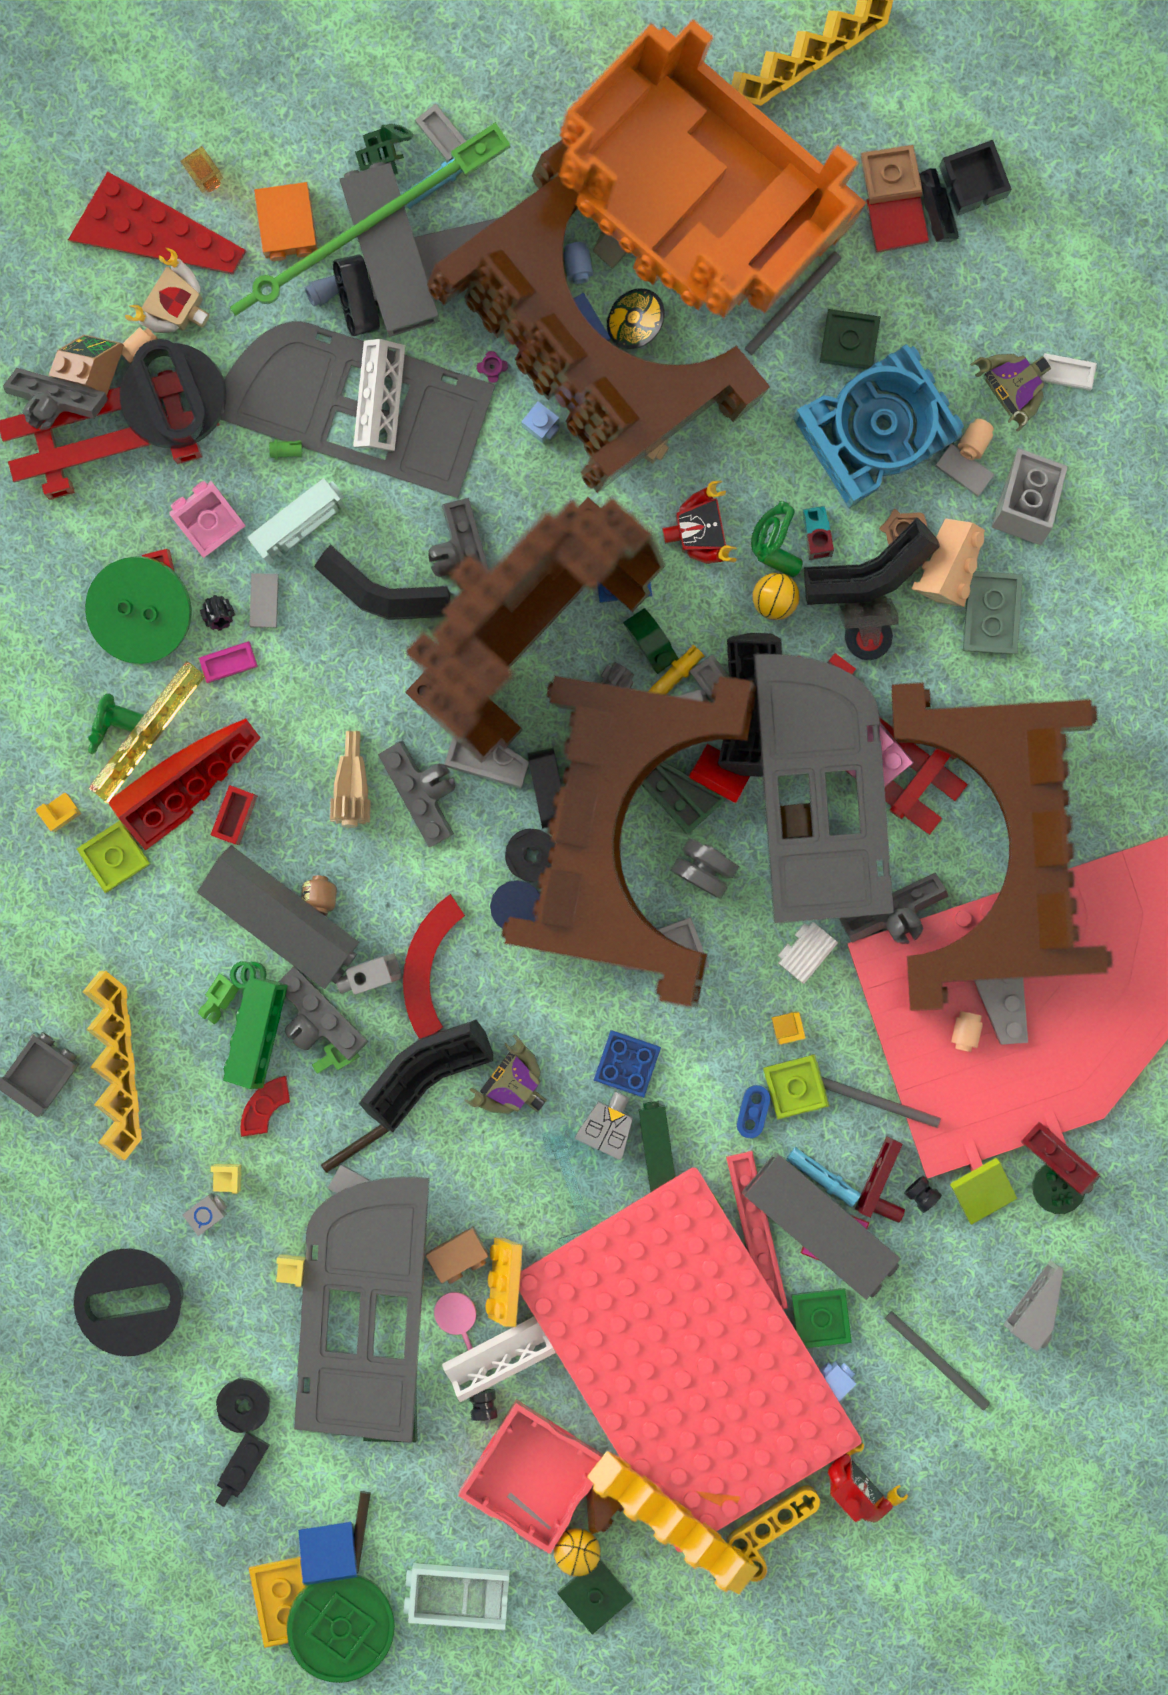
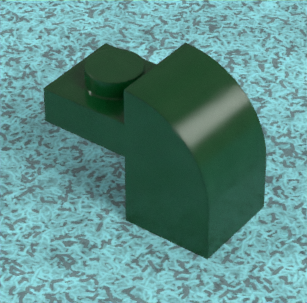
[623,608,679,674]

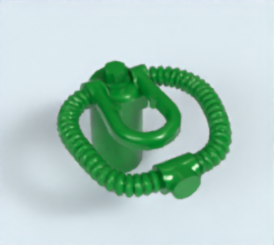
[751,501,803,578]
[88,694,150,754]

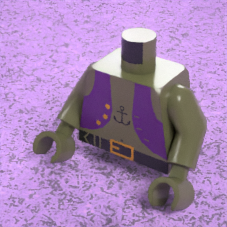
[970,354,1051,431]
[464,1035,547,1114]

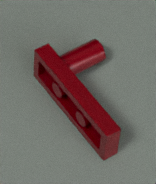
[1021,1122,1101,1196]
[855,1136,905,1223]

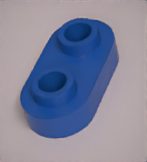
[736,1085,770,1138]

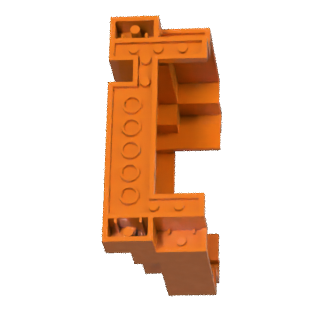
[559,19,866,318]

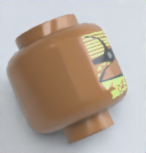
[301,875,337,916]

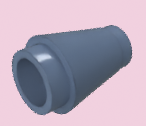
[304,275,338,307]

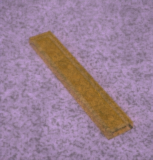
[89,661,205,803]

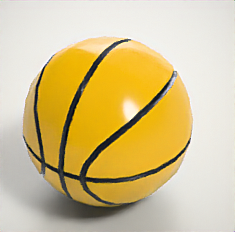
[753,573,800,620]
[554,1528,601,1576]

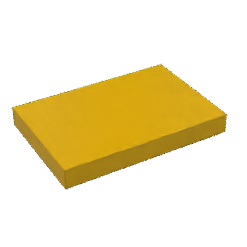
[249,1557,307,1648]

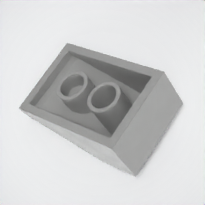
[992,448,1068,545]
[1003,1260,1064,1352]

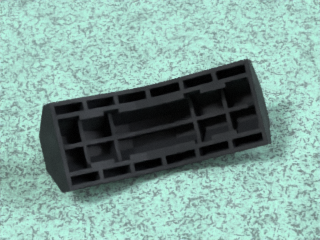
[804,518,940,605]
[314,544,450,620]
[718,633,782,777]
[359,1020,494,1132]

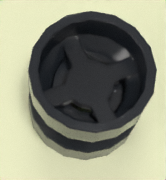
[904,1175,942,1213]
[469,1389,498,1421]

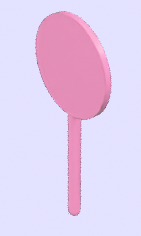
[434,1292,476,1350]

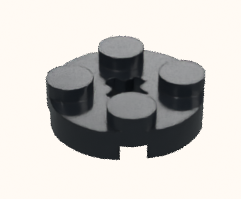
[505,828,556,882]
[216,1377,271,1433]

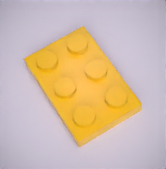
[486,1237,522,1327]

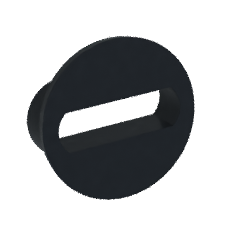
[120,339,227,449]
[73,1248,184,1357]

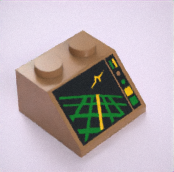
[49,335,124,395]

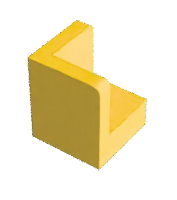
[35,793,81,832]
[771,1011,805,1045]

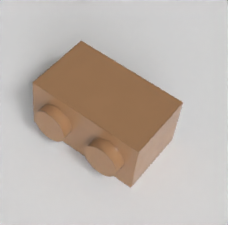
[425,1226,489,1284]

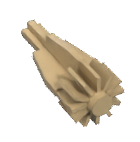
[330,731,371,828]

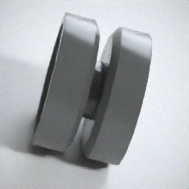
[670,838,740,899]

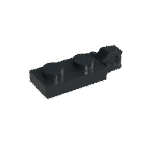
[919,168,959,242]
[215,1432,270,1507]

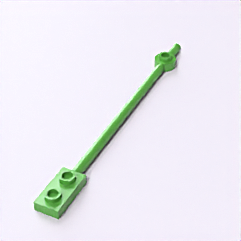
[230,122,511,316]

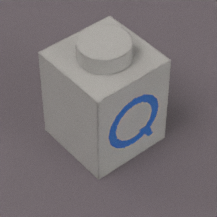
[183,1193,227,1236]

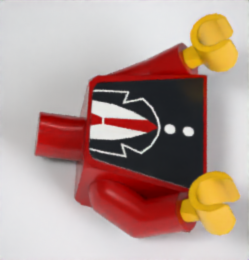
[662,480,737,564]
[828,1443,908,1523]

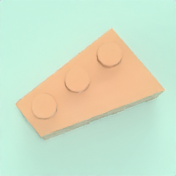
[911,519,985,607]

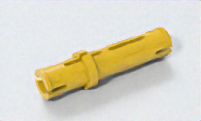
[647,645,705,695]

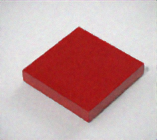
[866,197,929,253]
[689,743,750,803]

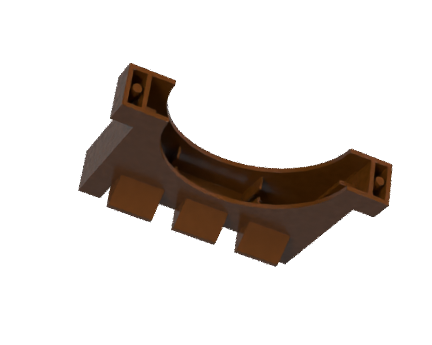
[427,139,770,493]
[502,676,757,1007]
[891,682,1113,1011]

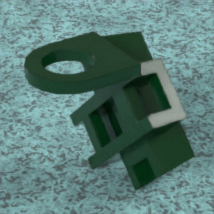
[355,124,413,175]

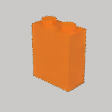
[254,182,318,261]

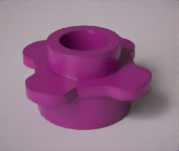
[476,351,508,383]

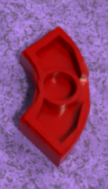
[240,1075,291,1137]

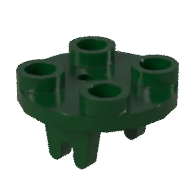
[1032,1164,1085,1214]

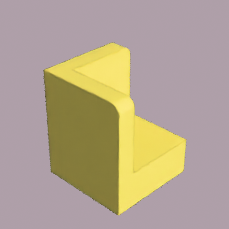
[211,1164,241,1194]
[276,1254,305,1287]

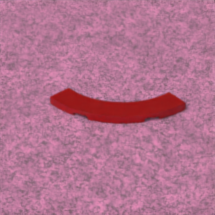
[403,894,465,1039]

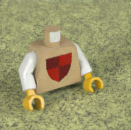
[125,248,210,333]

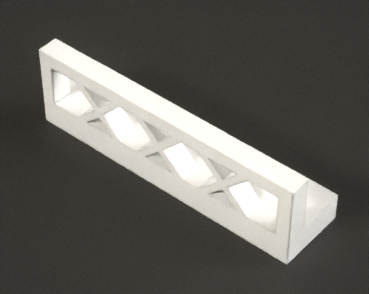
[353,339,405,451]
[442,1317,556,1402]

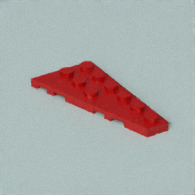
[68,171,246,274]

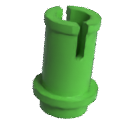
[269,439,302,460]

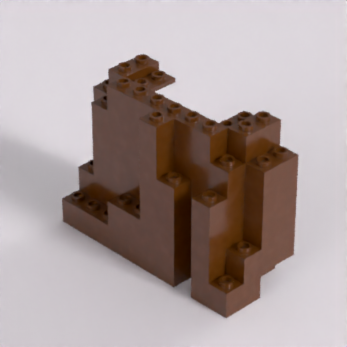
[405,497,665,763]

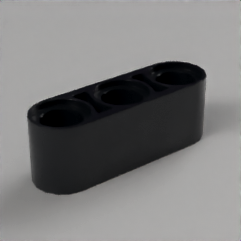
[333,254,380,336]
[527,748,561,829]

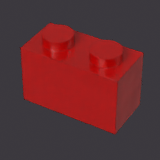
[210,785,258,845]

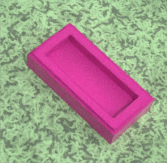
[199,641,258,684]

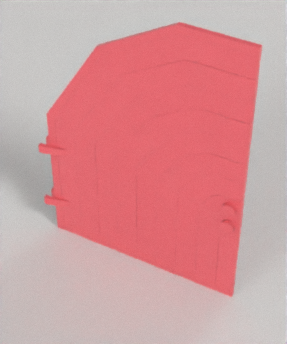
[847,835,1168,1179]

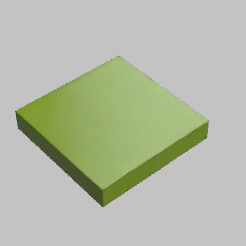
[76,820,151,893]
[763,1054,830,1120]
[950,1157,1017,1225]

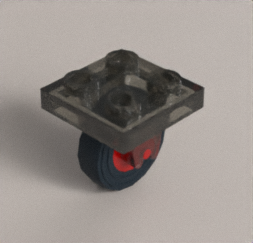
[838,596,898,660]

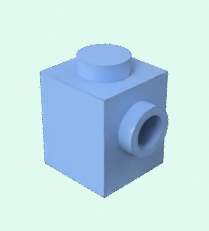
[521,401,560,444]
[820,1361,856,1401]

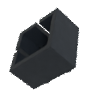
[939,140,1012,216]

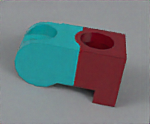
[803,506,834,560]

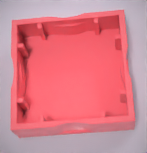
[458,1399,604,1554]

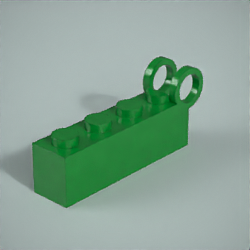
[223,961,288,1089]

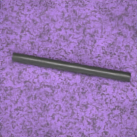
[744,251,841,355]
[822,1077,941,1128]
[885,1311,990,1410]

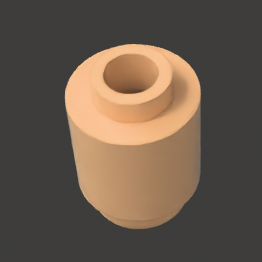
[121,327,158,364]
[958,419,994,460]
[951,1011,983,1052]

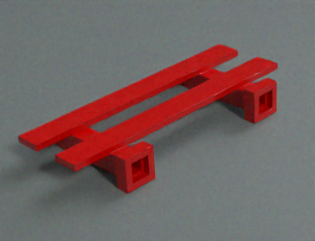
[0,370,220,500]
[827,653,968,835]

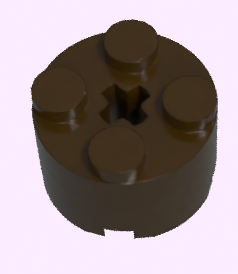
[780,803,813,840]

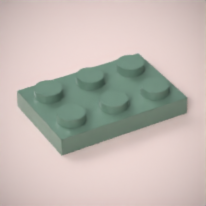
[963,571,1023,655]

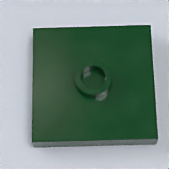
[820,309,881,369]
[557,1560,633,1635]

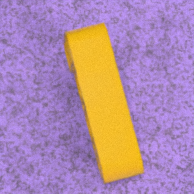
[727,1485,820,1582]

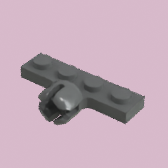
[3,368,108,430]
[428,498,490,577]
[378,741,456,848]
[839,873,948,944]
[278,966,369,1060]

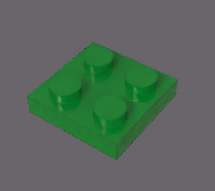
[791,1288,852,1348]

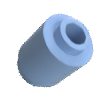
[563,242,593,284]

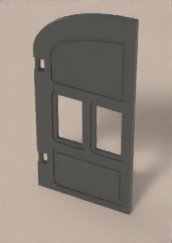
[220,321,495,498]
[754,654,894,923]
[294,1176,430,1443]

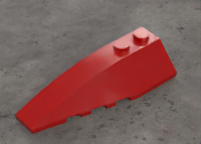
[107,718,261,851]

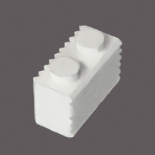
[778,922,838,984]

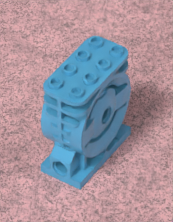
[793,344,964,508]

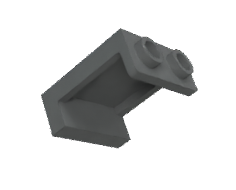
[0,1032,80,1118]

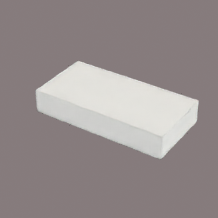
[1040,353,1097,391]

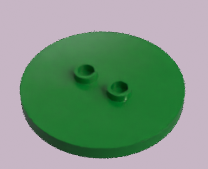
[85,556,192,664]
[286,1574,395,1683]

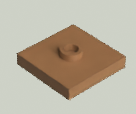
[861,145,923,204]

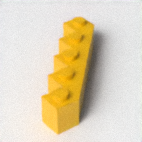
[731,0,893,106]
[83,971,142,1161]
[587,1451,759,1594]

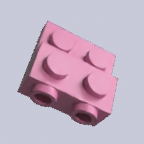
[169,481,246,558]
[848,722,914,788]

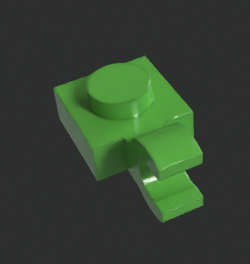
[198,973,240,1024]
[312,1043,361,1074]

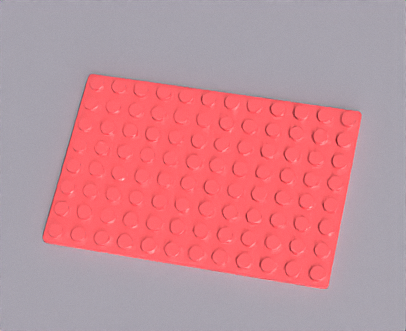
[519,1167,862,1552]

